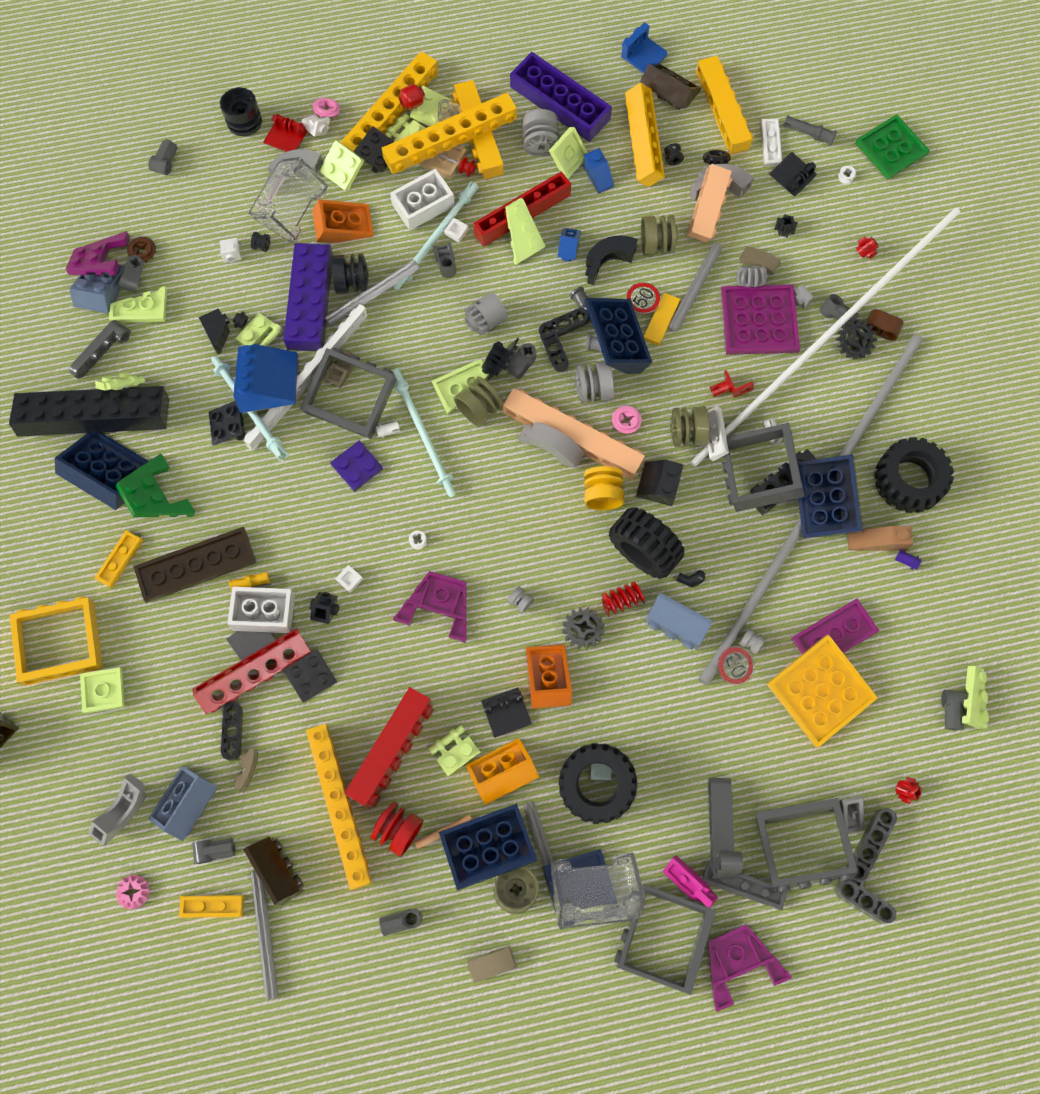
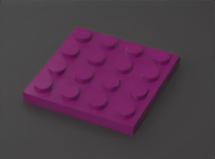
[721,284,800,355]

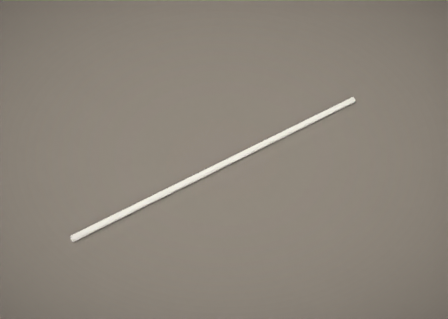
[690,208,960,467]

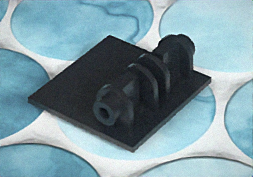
[354,126,395,173]
[769,152,817,197]
[482,338,519,380]
[209,401,246,446]
[283,649,337,703]
[481,687,532,738]

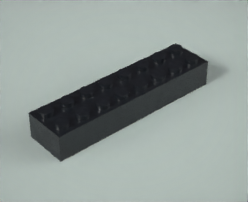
[9,386,169,437]

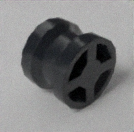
[664,143,684,165]
[251,232,270,252]

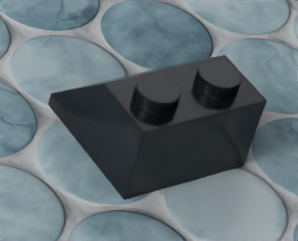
[636,460,684,506]

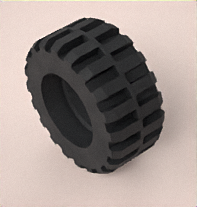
[874,437,954,513]
[609,507,685,579]
[558,743,637,824]

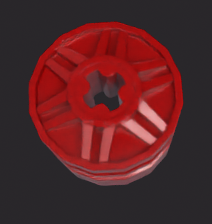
[371,801,424,858]

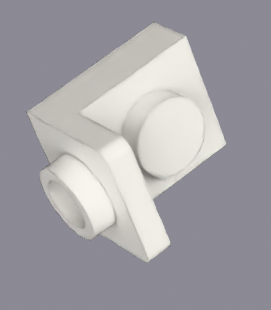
[301,114,330,137]
[220,238,242,263]

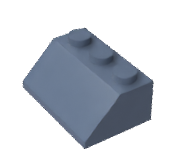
[645,593,713,650]
[148,765,217,841]

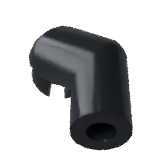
[676,570,705,587]

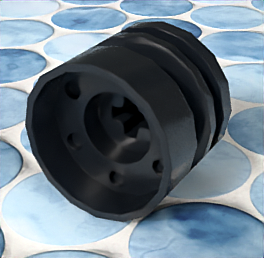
[220,87,262,136]
[332,253,369,294]

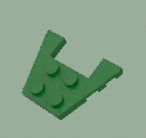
[116,454,195,518]

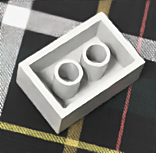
[390,168,455,231]
[228,587,295,633]

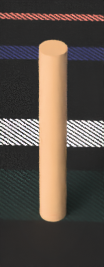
[415,815,472,849]

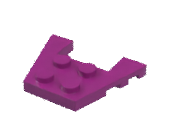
[66,231,130,275]
[393,571,467,643]
[707,925,792,1012]

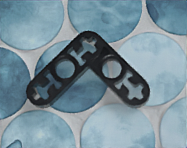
[539,308,589,372]

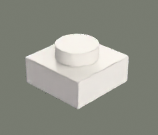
[444,218,469,242]
[335,565,363,593]

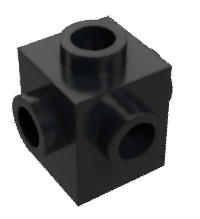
[310,592,339,624]

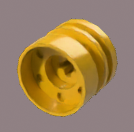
[584,466,624,510]

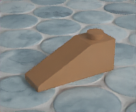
[848,526,913,551]

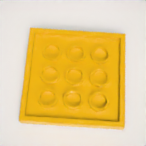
[766,635,878,748]

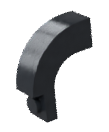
[585,236,638,285]

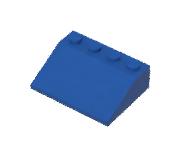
[233,344,298,413]

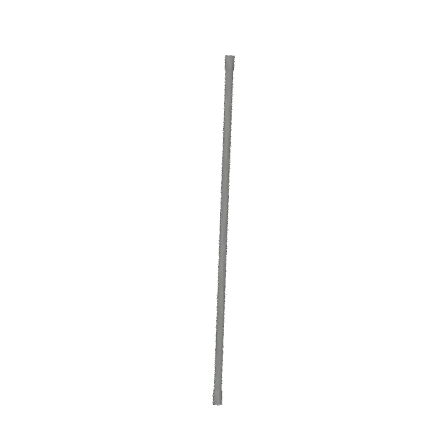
[698,334,923,686]

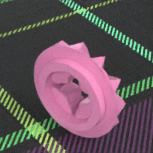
[312,98,340,119]
[612,406,642,435]
[115,875,150,909]

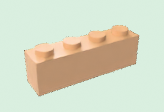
[686,164,732,243]

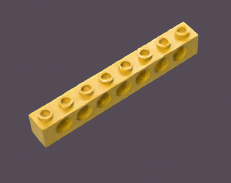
[341,51,439,152]
[382,92,517,174]
[306,724,373,890]

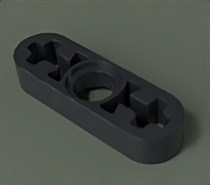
[221,702,243,761]

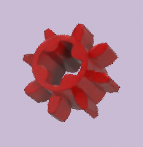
[856,236,879,259]
[895,777,922,804]

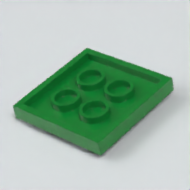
[855,114,930,180]

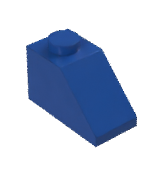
[583,148,614,194]
[558,228,581,261]

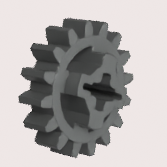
[562,607,605,650]

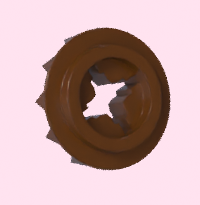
[127,237,156,263]

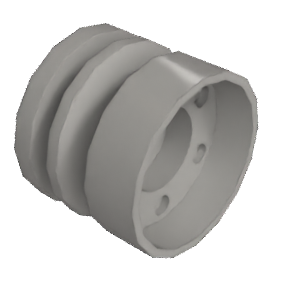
[522,109,559,156]
[575,362,614,404]

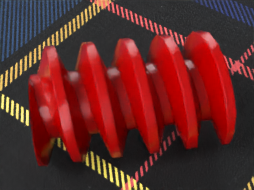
[602,582,645,617]

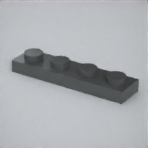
[702,862,787,910]

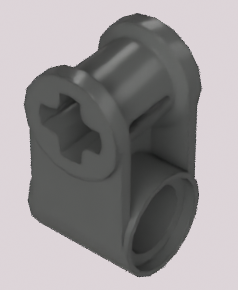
[433,242,456,278]
[118,255,144,293]
[505,343,536,379]

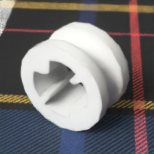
[838,166,856,184]
[409,531,427,549]

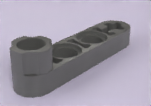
[69,320,131,379]

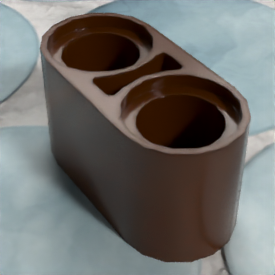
[866,309,904,341]

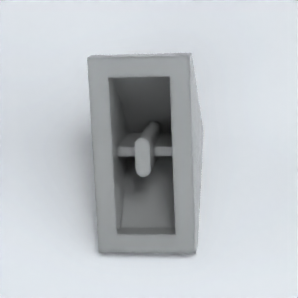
[839,796,864,833]

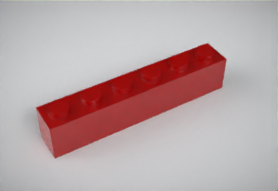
[473,171,571,247]

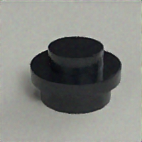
[233,311,249,329]

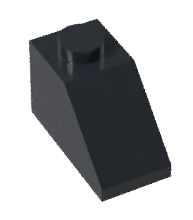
[199,308,230,355]

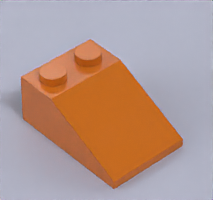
[312,199,374,243]
[526,644,572,709]

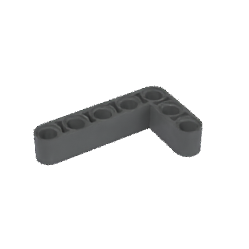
[708,777,743,879]
[835,808,897,923]

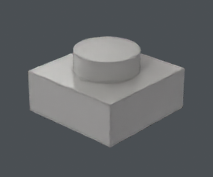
[794,284,814,310]

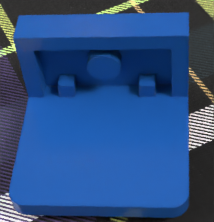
[621,22,667,73]

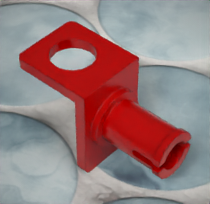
[710,370,754,398]

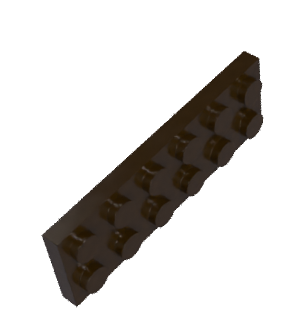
[133,526,257,603]

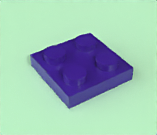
[330,440,383,492]

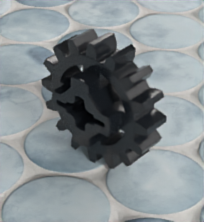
[836,319,877,360]

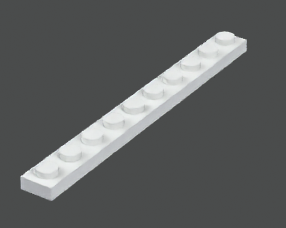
[244,304,368,451]

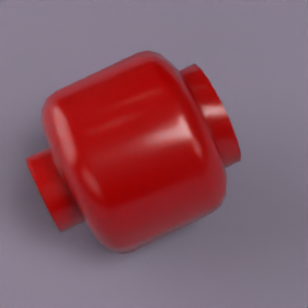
[398,83,425,110]

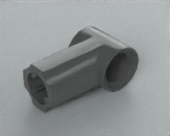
[148,139,178,175]
[820,294,859,325]
[941,690,967,731]
[192,838,236,864]
[379,909,423,936]

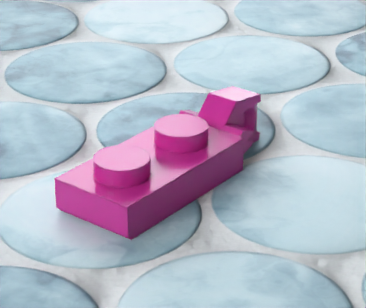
[663,855,718,908]

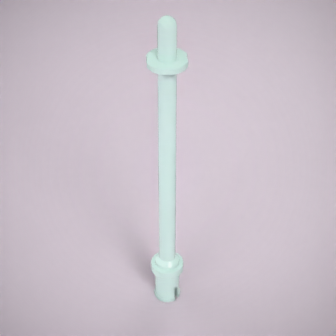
[393,181,479,290]
[211,356,288,461]
[392,368,455,497]

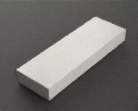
[761,119,782,167]
[707,406,729,461]

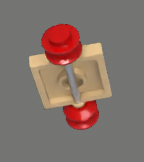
[418,141,476,180]

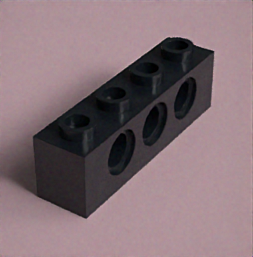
[749,449,817,516]

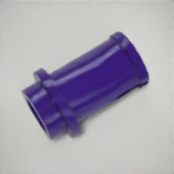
[895,549,922,570]

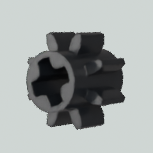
[774,214,798,238]

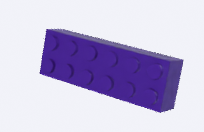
[510,52,612,142]
[283,243,333,351]

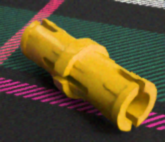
[229,571,270,592]

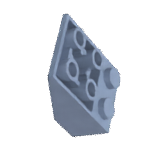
[70,265,124,313]

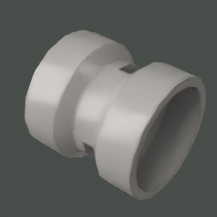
[507,586,534,613]
[739,628,766,655]

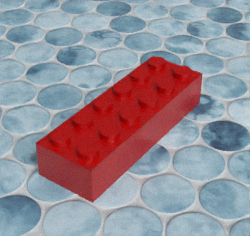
[344,687,434,810]

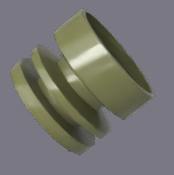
[641,215,678,255]
[454,376,503,427]
[670,406,709,447]
[494,866,539,914]

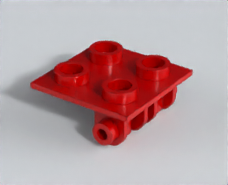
[263,114,308,152]

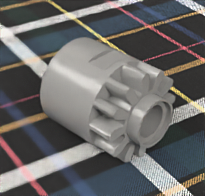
[464,292,508,335]

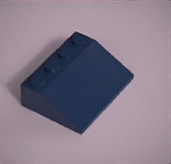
[584,298,653,374]
[55,433,149,510]
[798,454,864,538]
[439,804,537,891]

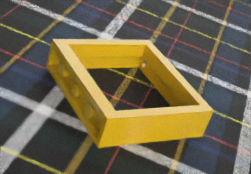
[10,596,103,686]

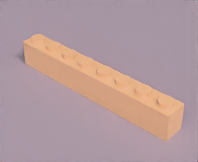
[503,388,645,480]

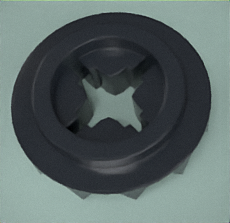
[703,150,731,165]

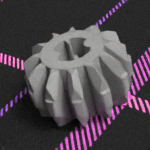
[736,265,767,287]

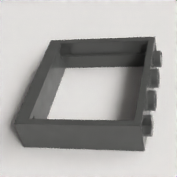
[300,348,397,439]
[722,422,805,512]
[755,798,858,893]
[614,884,716,995]

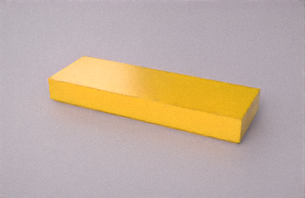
[643,293,680,346]
[94,530,144,588]
[179,895,244,918]

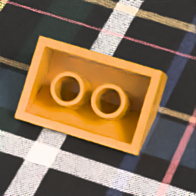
[465,738,539,805]

